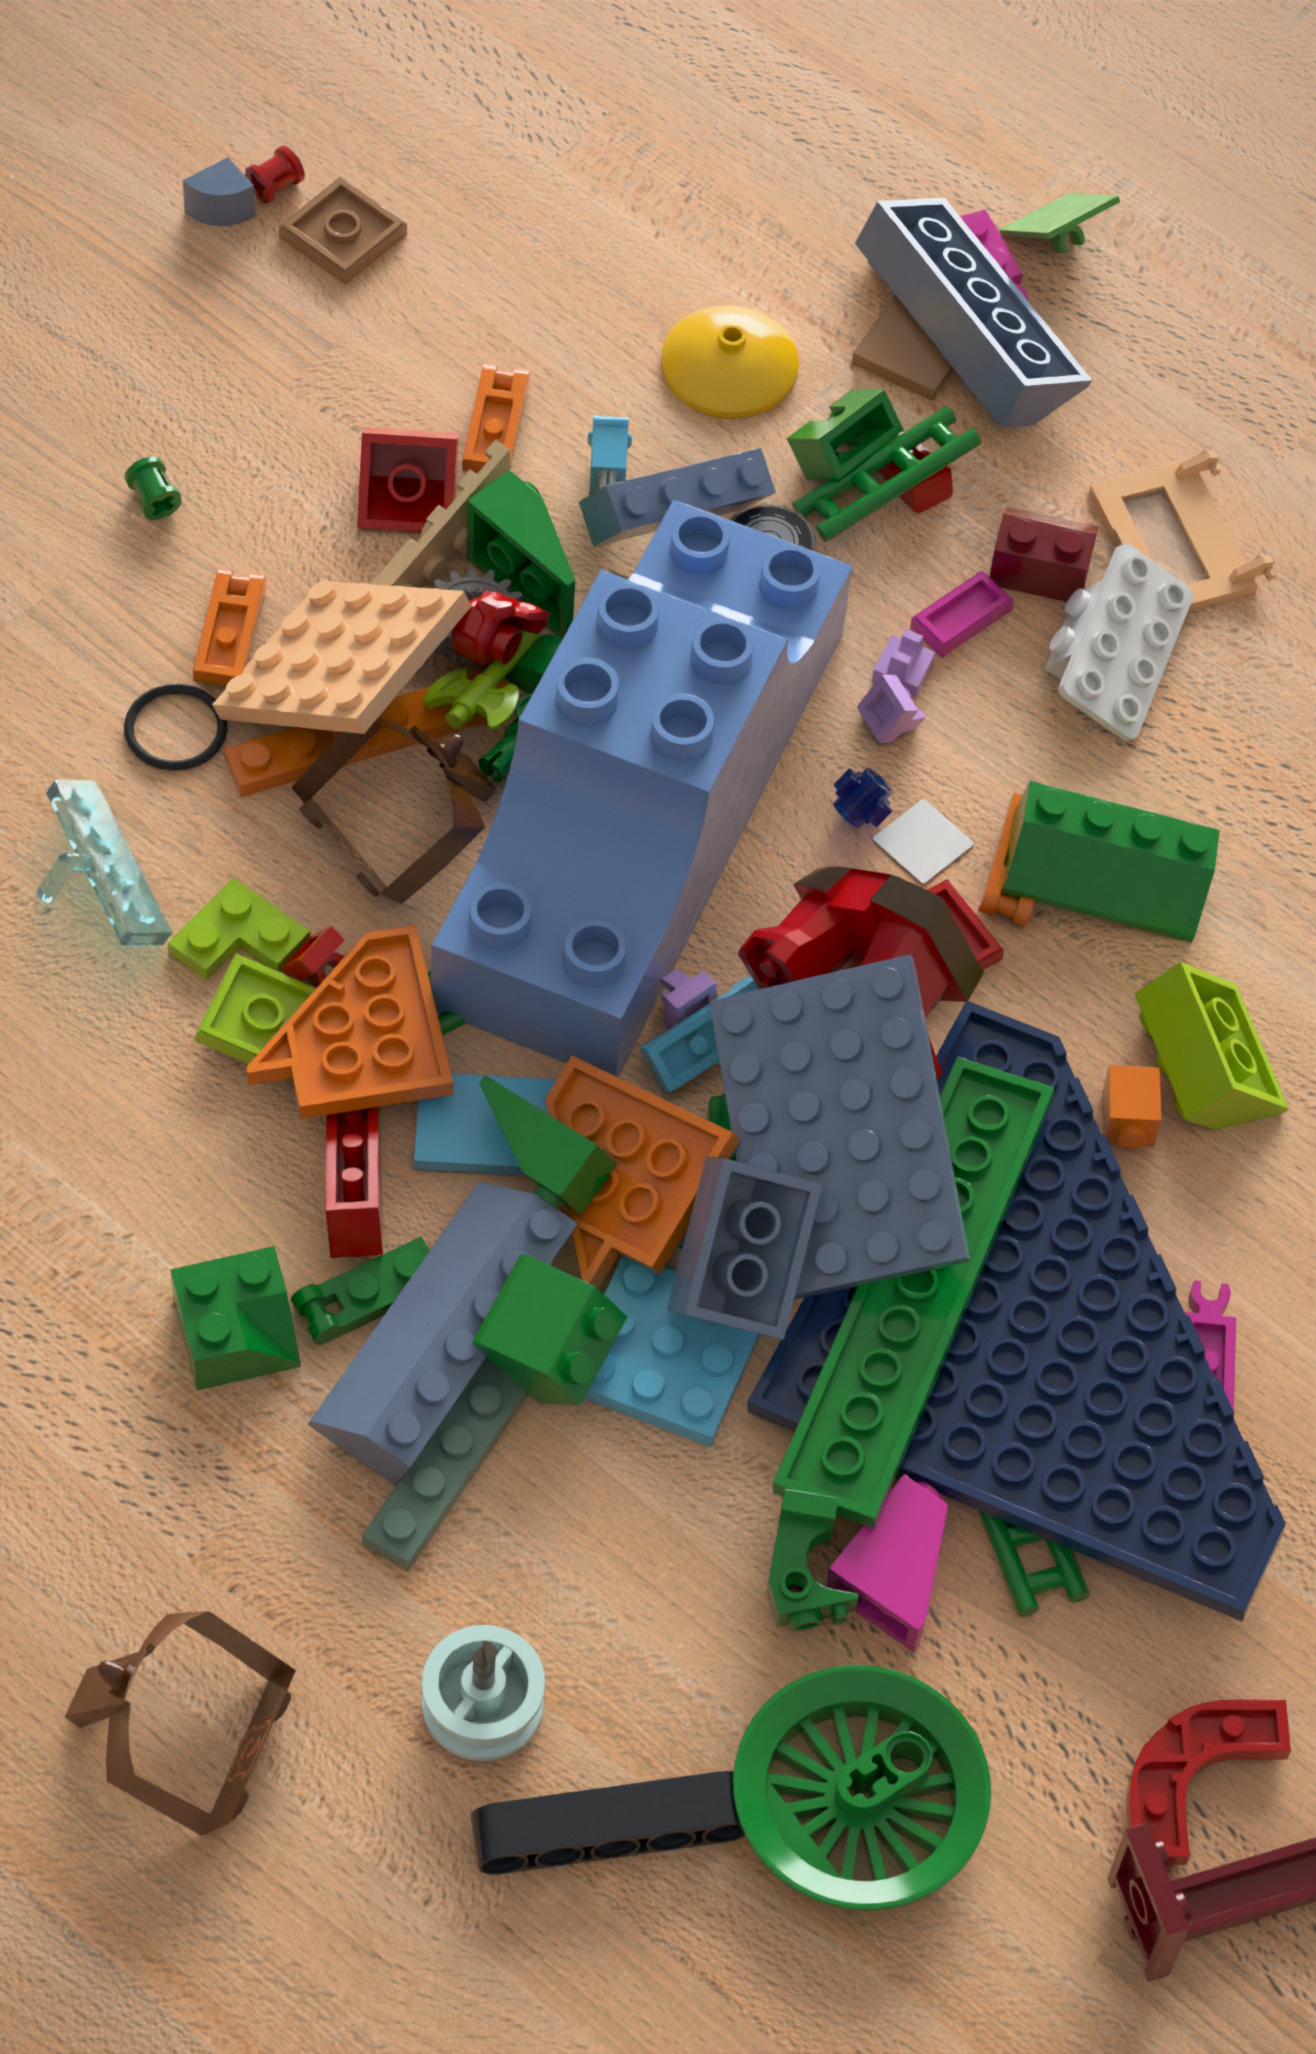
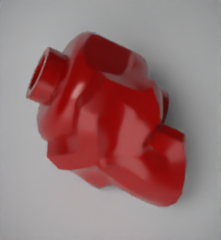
[450,591,551,666]

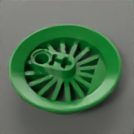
[733,1665,991,1911]

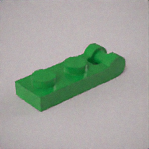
[290,1237,430,1345]

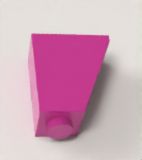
[826,1474,949,1652]

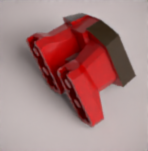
[738,866,984,1081]

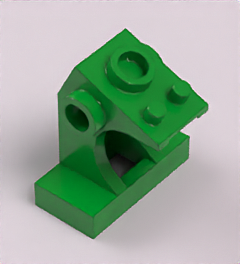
[767,1489,859,1631]

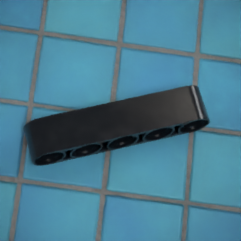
[470,1771,745,1875]

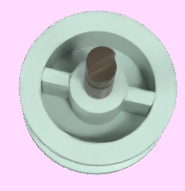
[422,1625,545,1761]

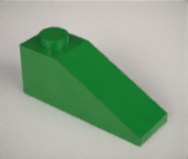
[479,1075,617,1215]

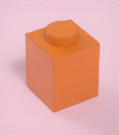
[1102,1065,1162,1149]

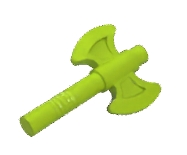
[423,631,539,730]

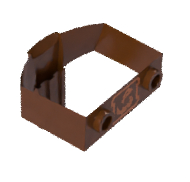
[291,718,497,904]
[65,1611,296,1836]

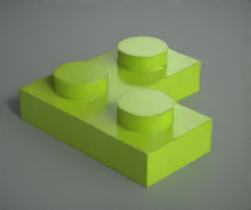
[168,878,310,980]

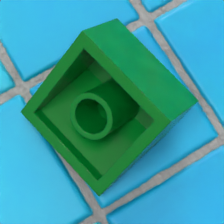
[472,1255,628,1405]

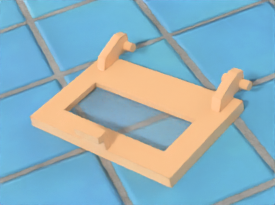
[1089,449,1276,611]

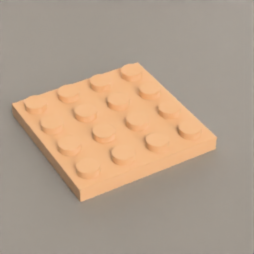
[212,581,471,734]

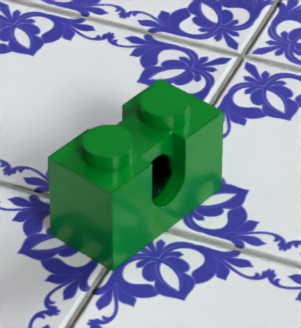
[786,389,904,480]

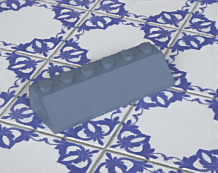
[855,198,1092,428]
[307,1182,578,1486]

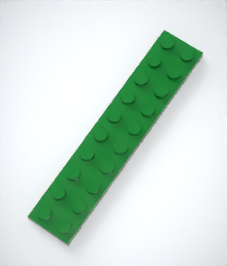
[773,1056,1055,1529]

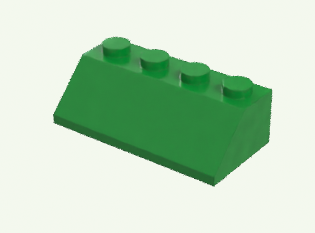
[1002,781,1220,942]

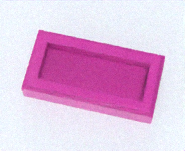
[910,570,1014,657]

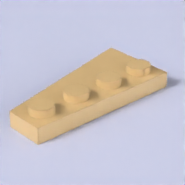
[370,439,510,588]

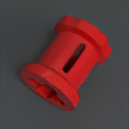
[245,146,305,203]

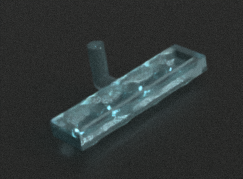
[36,780,172,946]

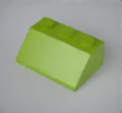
[1134,962,1289,1130]

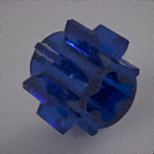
[833,767,893,828]

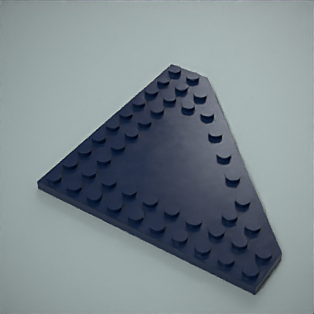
[747,1001,1286,1622]

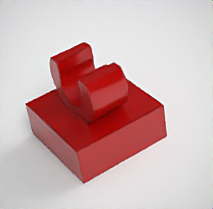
[280,926,345,988]

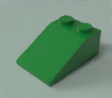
[467,469,575,638]

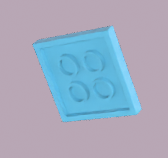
[584,1256,761,1447]

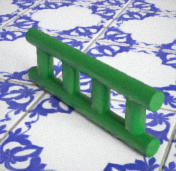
[792,406,982,542]
[978,1510,1090,1617]

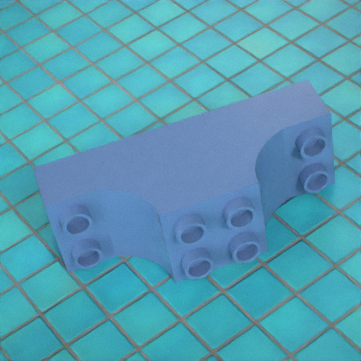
[431,499,852,1078]

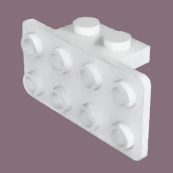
[1045,543,1193,742]

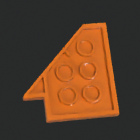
[246,925,454,1119]
[545,1055,740,1289]

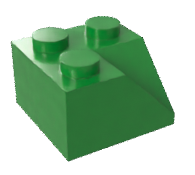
[170,1246,301,1391]

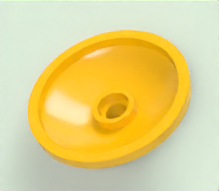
[661,306,799,418]

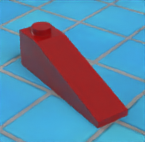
[325,1107,383,1258]

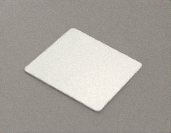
[873,799,974,884]

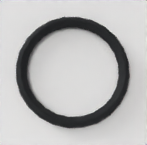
[124,684,228,771]

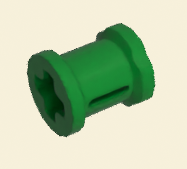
[124,456,182,520]

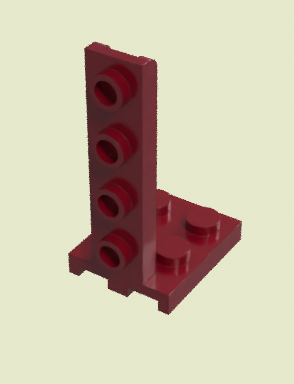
[1107,1823,1316,1982]

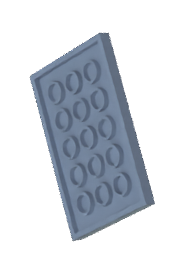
[709,954,970,1300]

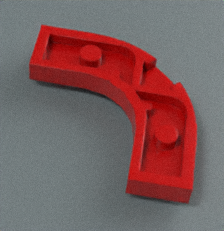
[1126,1699,1291,1865]

